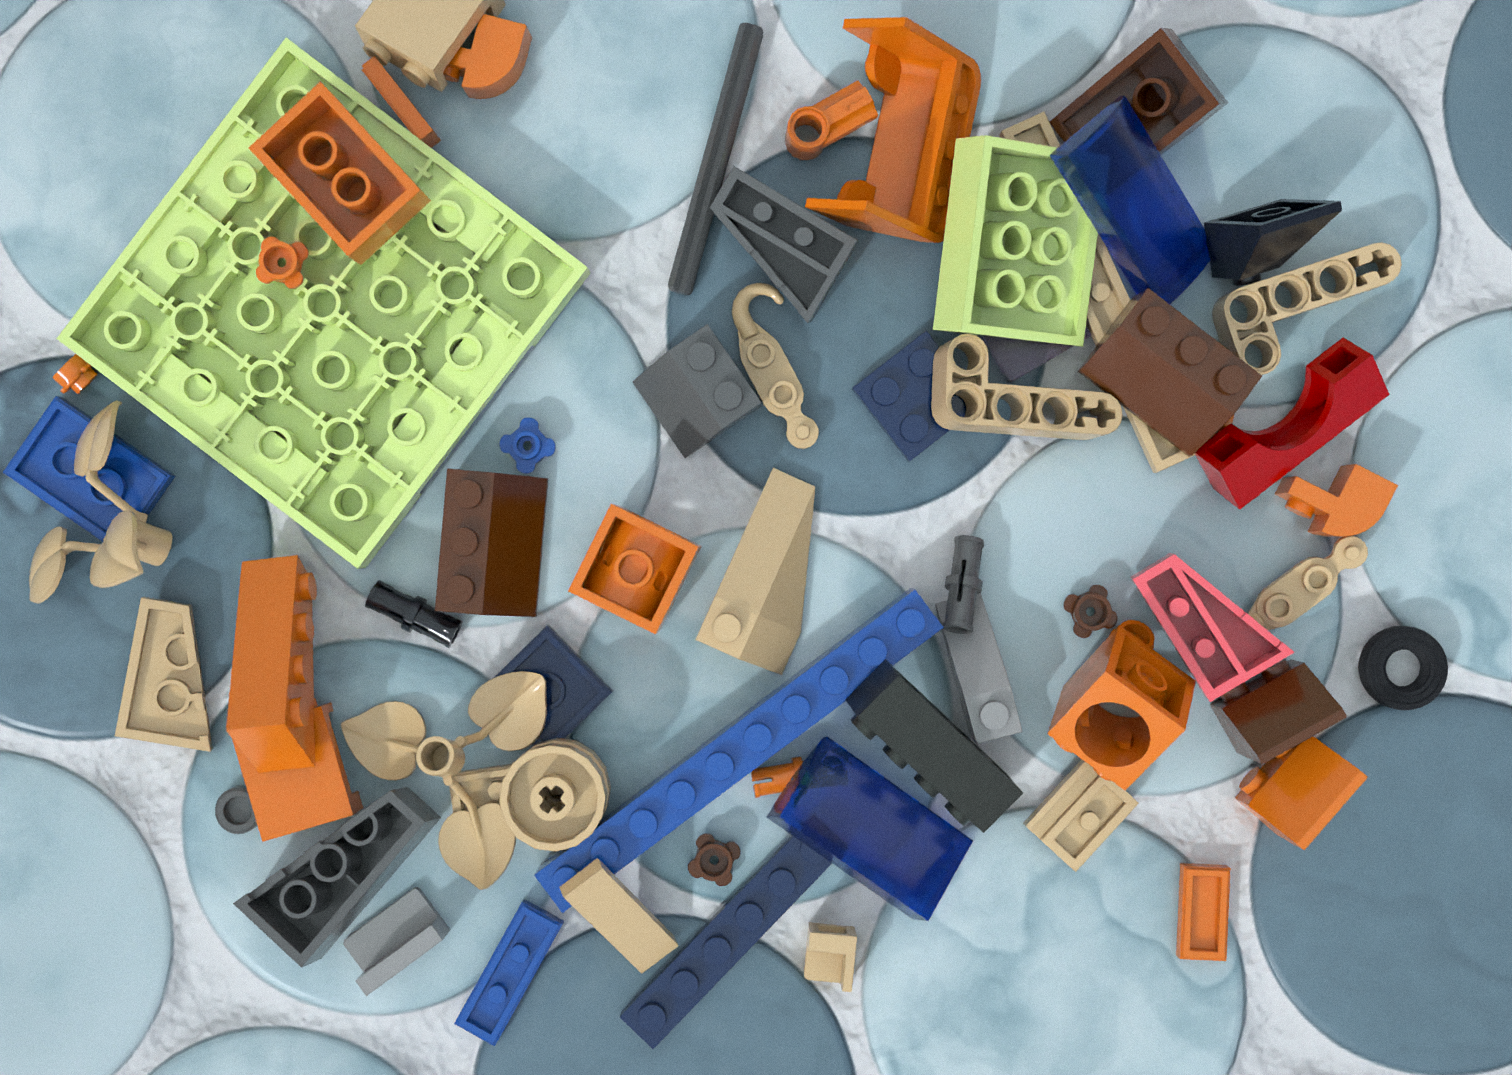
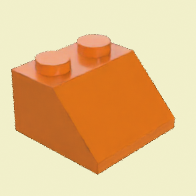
[1235,736,1368,850]

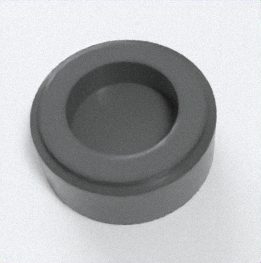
[215,785,257,834]

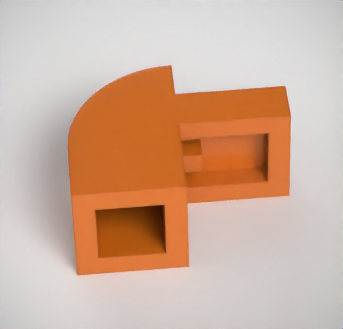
[443,14,532,99]
[1275,464,1398,536]

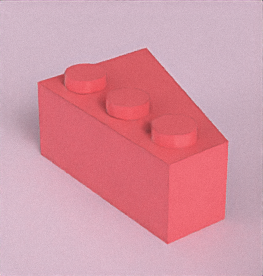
[1130,553,1295,702]

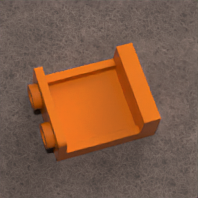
[232,697,363,842]

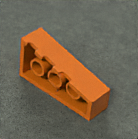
[226,555,317,773]

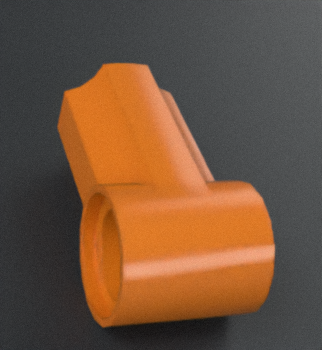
[785,80,878,160]

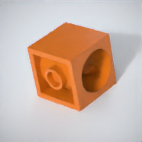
[568,504,702,634]
[1047,625,1196,790]

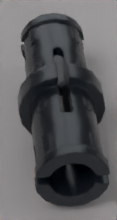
[365,580,463,648]

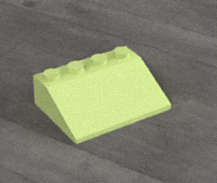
[933,135,1108,347]

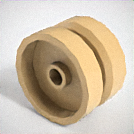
[499,738,611,852]

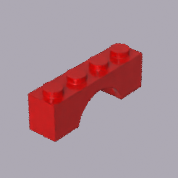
[1195,337,1390,510]

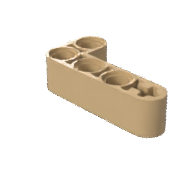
[1212,242,1402,375]
[931,334,1122,440]

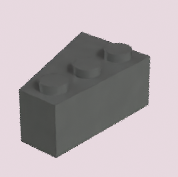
[710,166,859,323]

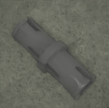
[943,535,984,634]

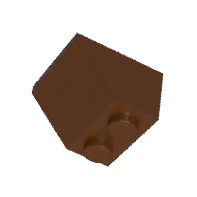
[1210,658,1347,764]

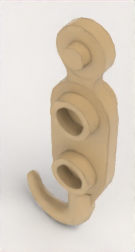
[731,282,819,449]
[1248,536,1368,630]

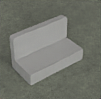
[343,887,450,996]

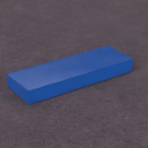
[454,899,564,1046]

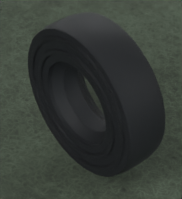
[1358,626,1448,710]

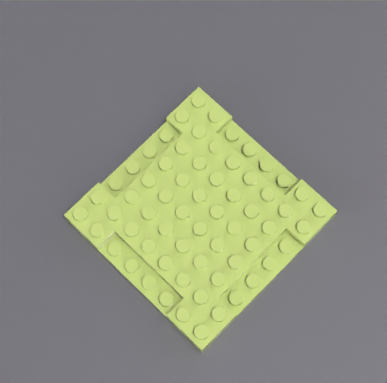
[56,38,591,569]

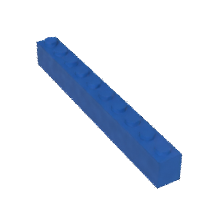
[534,588,944,913]

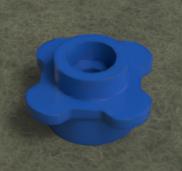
[499,418,556,474]

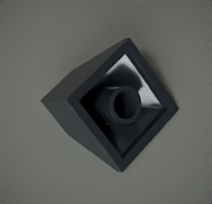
[1204,199,1342,286]

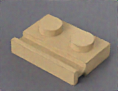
[1023,759,1139,872]

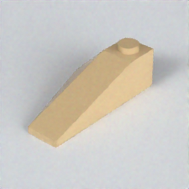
[695,468,815,675]

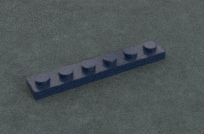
[620,813,847,1049]

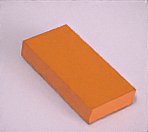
[362,56,441,148]
[1176,863,1231,961]

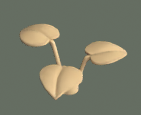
[29,400,172,604]
[341,671,547,890]

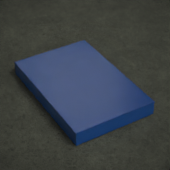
[3,396,175,542]

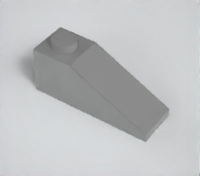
[935,593,1023,744]

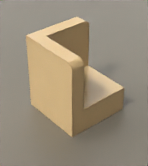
[804,922,857,992]

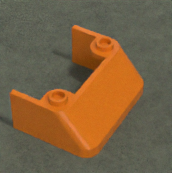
[805,17,981,243]

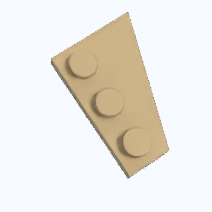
[115,596,213,752]

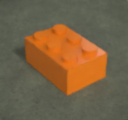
[249,81,431,265]

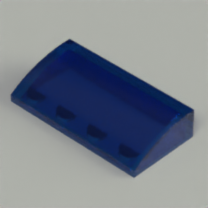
[1050,96,1210,304]
[766,736,973,921]

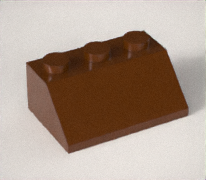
[1077,288,1262,457]
[435,469,549,617]

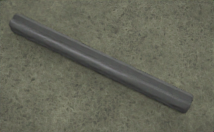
[668,23,763,295]

